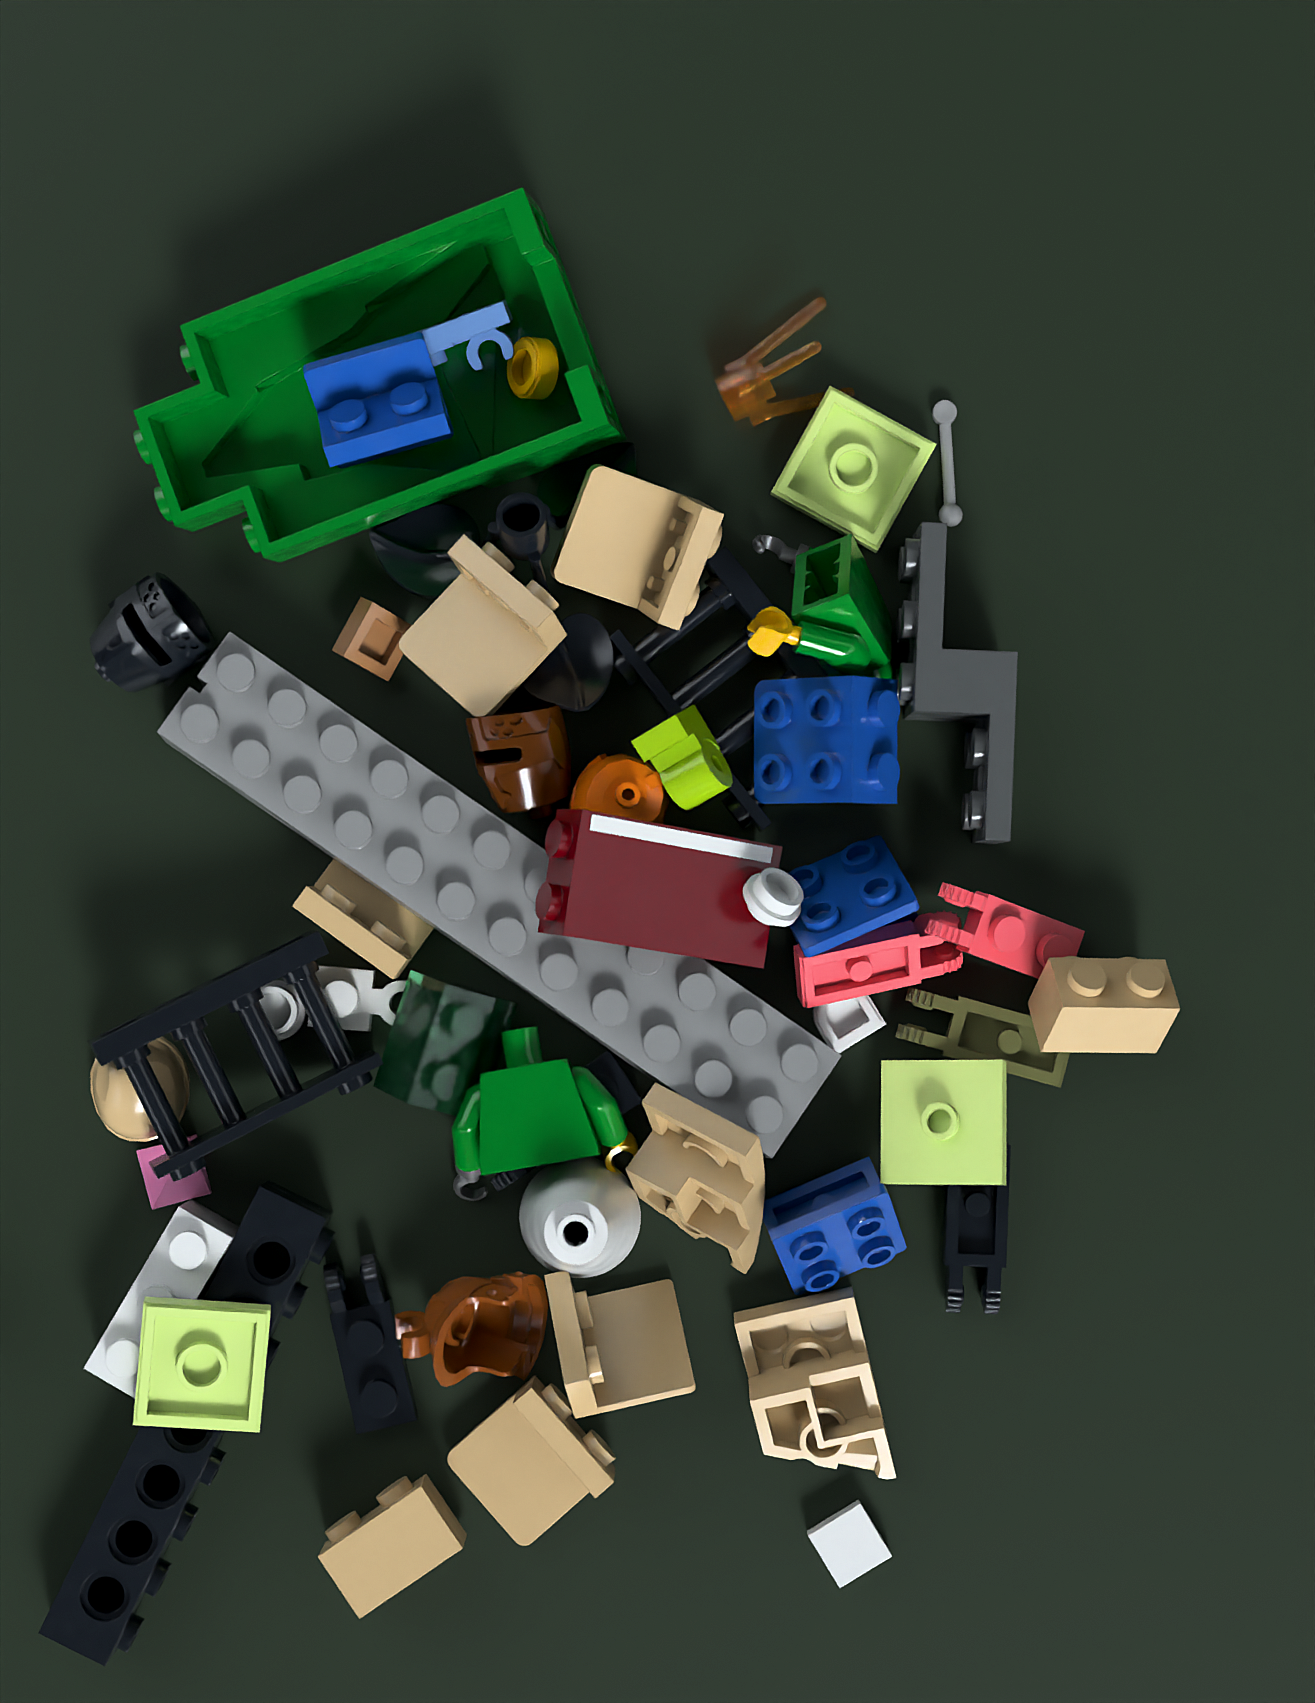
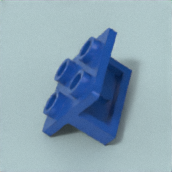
[303,332,454,469]
[788,835,920,958]
[763,1156,907,1295]

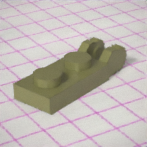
[895,987,1070,1088]

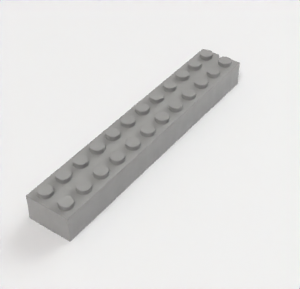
[157,631,842,1158]

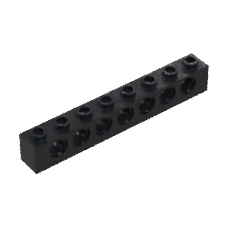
[39,1180,336,1666]

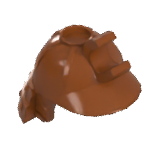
[395,1271,549,1387]

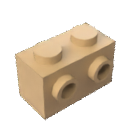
[1028,956,1181,1053]
[318,1474,467,1619]

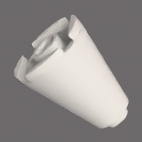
[519,1156,641,1278]

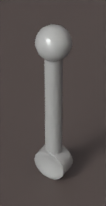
[932,400,963,527]

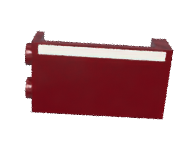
[535,809,782,969]

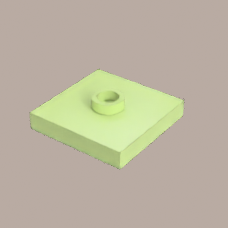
[770,386,937,553]
[880,1060,1007,1185]
[133,1296,271,1432]

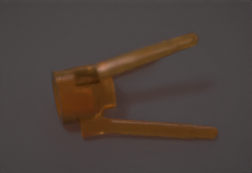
[714,297,855,427]

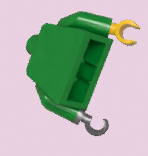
[747,534,895,679]
[452,1026,639,1201]

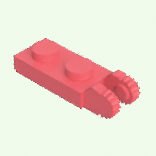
[925,882,1085,979]
[793,910,963,1008]

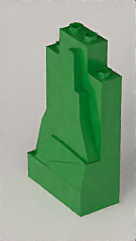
[133,187,627,563]

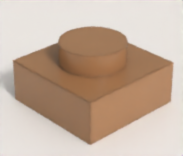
[332,597,412,682]

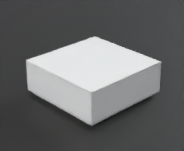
[807,1499,892,1588]

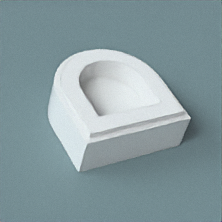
[813,995,886,1053]

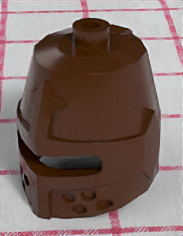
[465,703,572,819]

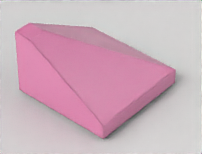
[136,1134,212,1210]

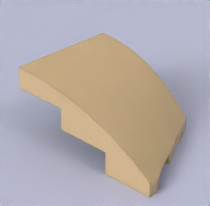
[626,1082,765,1274]
[733,1286,896,1479]

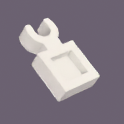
[308,965,418,1032]

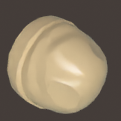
[90,1036,190,1142]

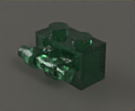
[373,970,518,1116]

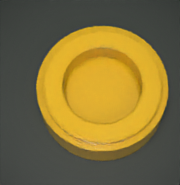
[507,336,559,400]

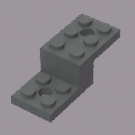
[894,522,1018,844]

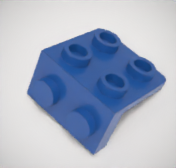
[754,676,900,804]

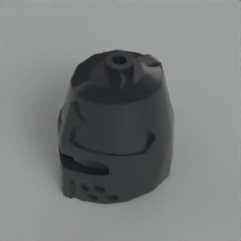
[89,572,215,692]

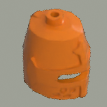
[568,753,669,824]

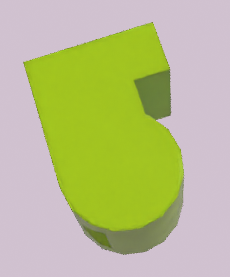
[631,704,733,810]

